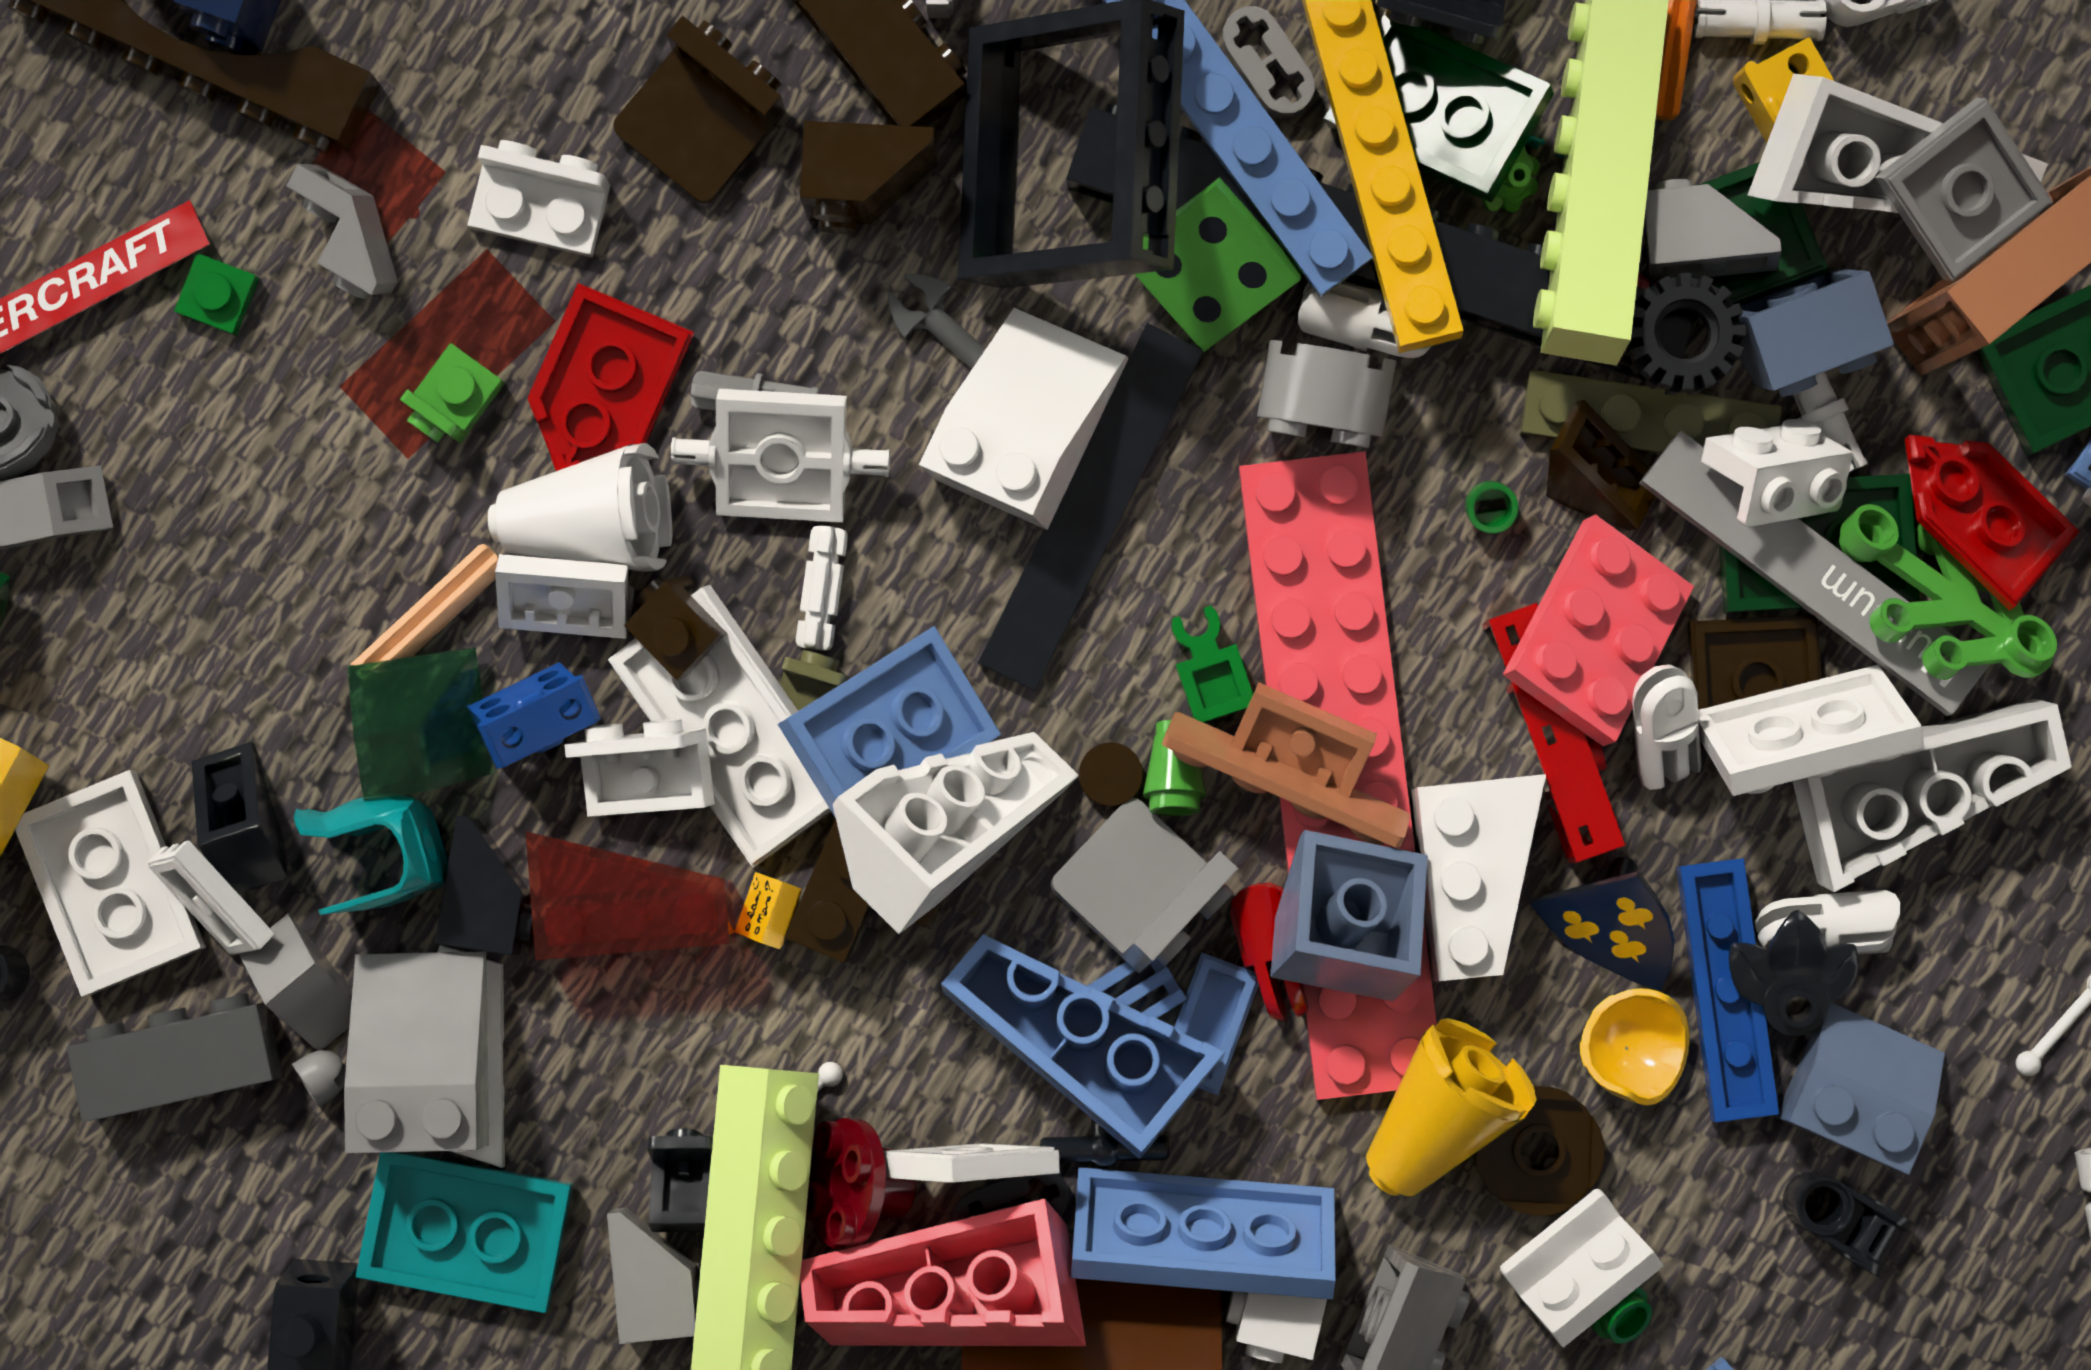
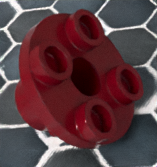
[806,1118,917,1249]

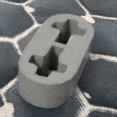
[1222,6,1315,119]

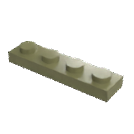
[1519,370,1782,455]

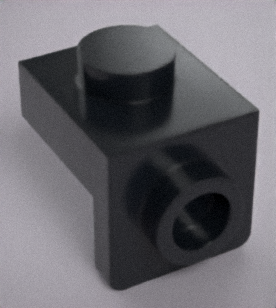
[648,1129,713,1232]

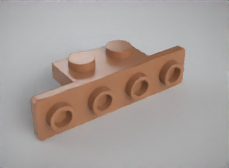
[1162,682,1410,848]

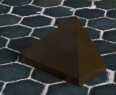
[1546,400,1655,531]

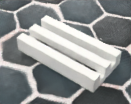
[147,840,275,955]

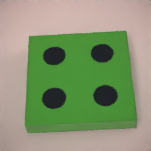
[1134,177,1302,352]

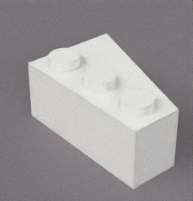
[1411,774,1546,981]

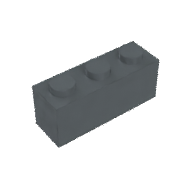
[66,993,284,1123]

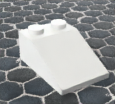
[919,308,1128,530]

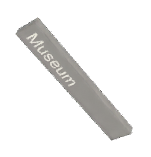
[1639,430,1990,716]

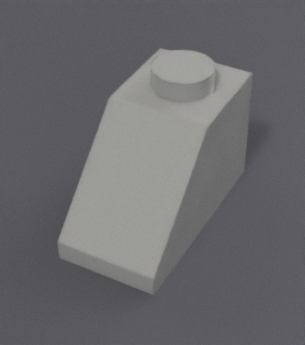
[1644,179,1781,283]
[607,1208,699,1344]

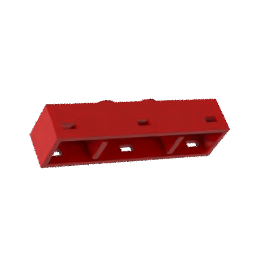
[1482,603,1625,863]

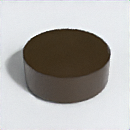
[1079,742,1143,807]

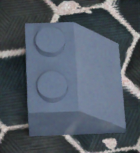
[1739,268,1894,396]
[1270,830,1428,1001]
[1775,1002,1945,1175]

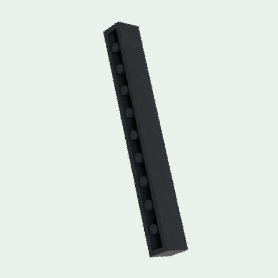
[1066,104,1697,382]

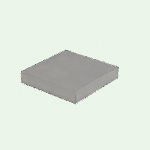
[1875,97,2053,282]

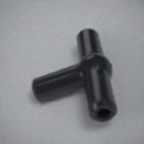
[1040,1119,1169,1167]

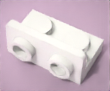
[467,140,610,258]
[495,554,634,639]
[1500,1189,1664,1348]

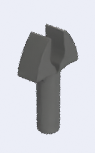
[888,274,986,369]

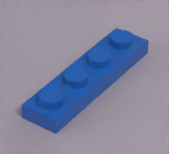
[1676,858,1779,1122]

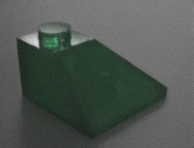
[347,647,495,801]

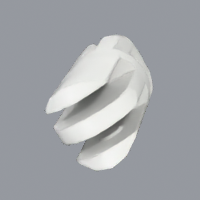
[1298,281,1431,358]
[1632,665,1701,790]
[1755,890,1900,955]

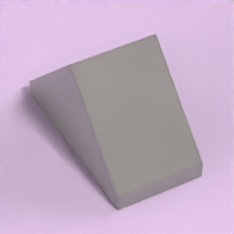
[239,913,352,1051]

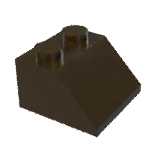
[800,121,938,234]

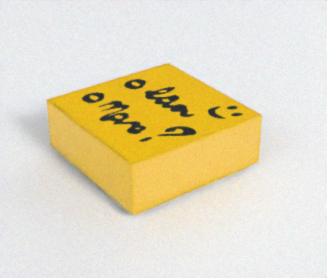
[734,872,802,949]

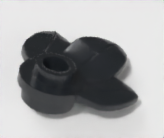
[1728,910,1859,1037]

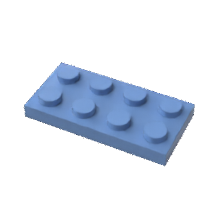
[1071,1167,1336,1299]

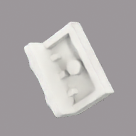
[1701,419,1853,527]
[564,719,715,817]

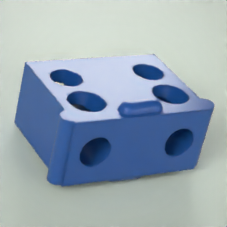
[467,662,601,769]

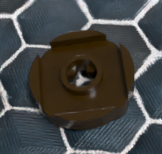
[1473,1085,1604,1216]

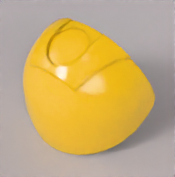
[1580,988,1690,1106]

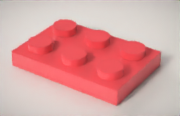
[1503,514,1694,746]

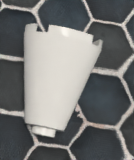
[488,443,673,572]

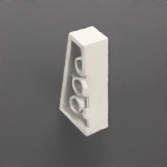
[1747,74,2048,213]
[1793,699,2072,892]

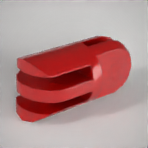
[1230,882,1309,1021]

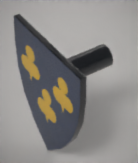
[1530,857,1675,991]

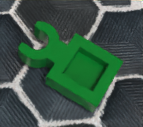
[1171,605,1253,723]

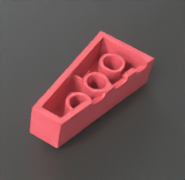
[800,1199,1086,1346]

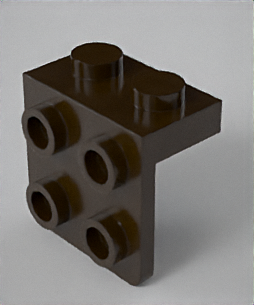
[613,15,787,204]

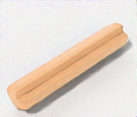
[348,544,499,692]

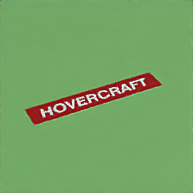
[0,200,210,354]

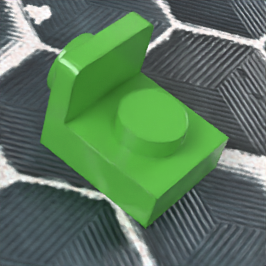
[400,343,505,444]

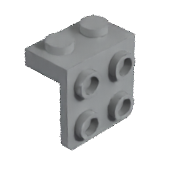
[1051,798,1239,973]

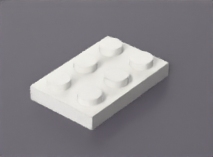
[1698,665,1924,796]
[15,770,206,997]

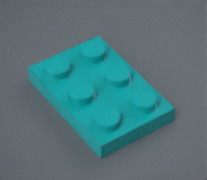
[355,1152,573,1313]

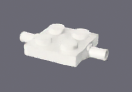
[671,389,890,522]

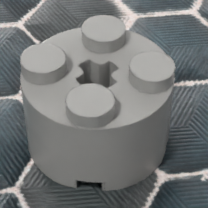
[1257,340,1396,448]

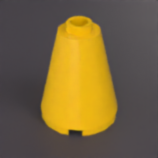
[1366,1018,1537,1197]

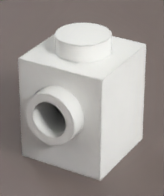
[1225,1291,1327,1363]

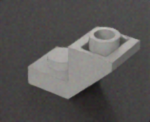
[286,164,398,299]
[0,465,113,550]

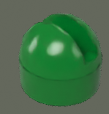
[1465,481,1519,533]

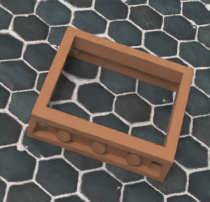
[1887,166,2091,376]

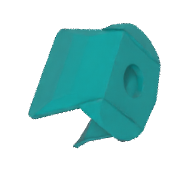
[294,794,448,915]

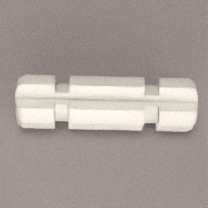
[795,526,848,651]

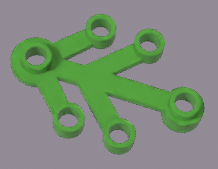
[1839,504,2057,680]

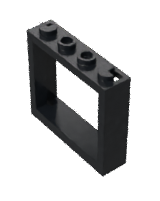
[958,0,1185,288]

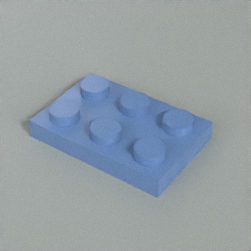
[777,626,1001,817]

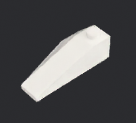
[833,732,1079,934]

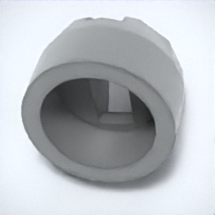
[291,1050,346,1107]

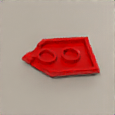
[527,283,695,471]
[1905,435,2080,611]

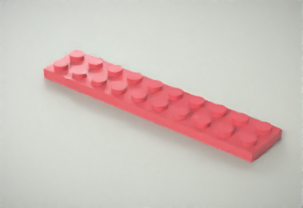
[1238,451,1437,1100]

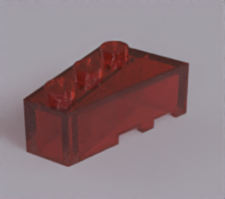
[525,831,736,961]

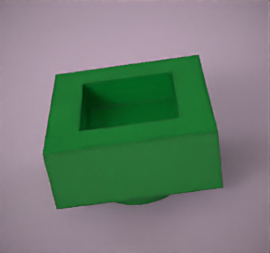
[174,253,260,336]

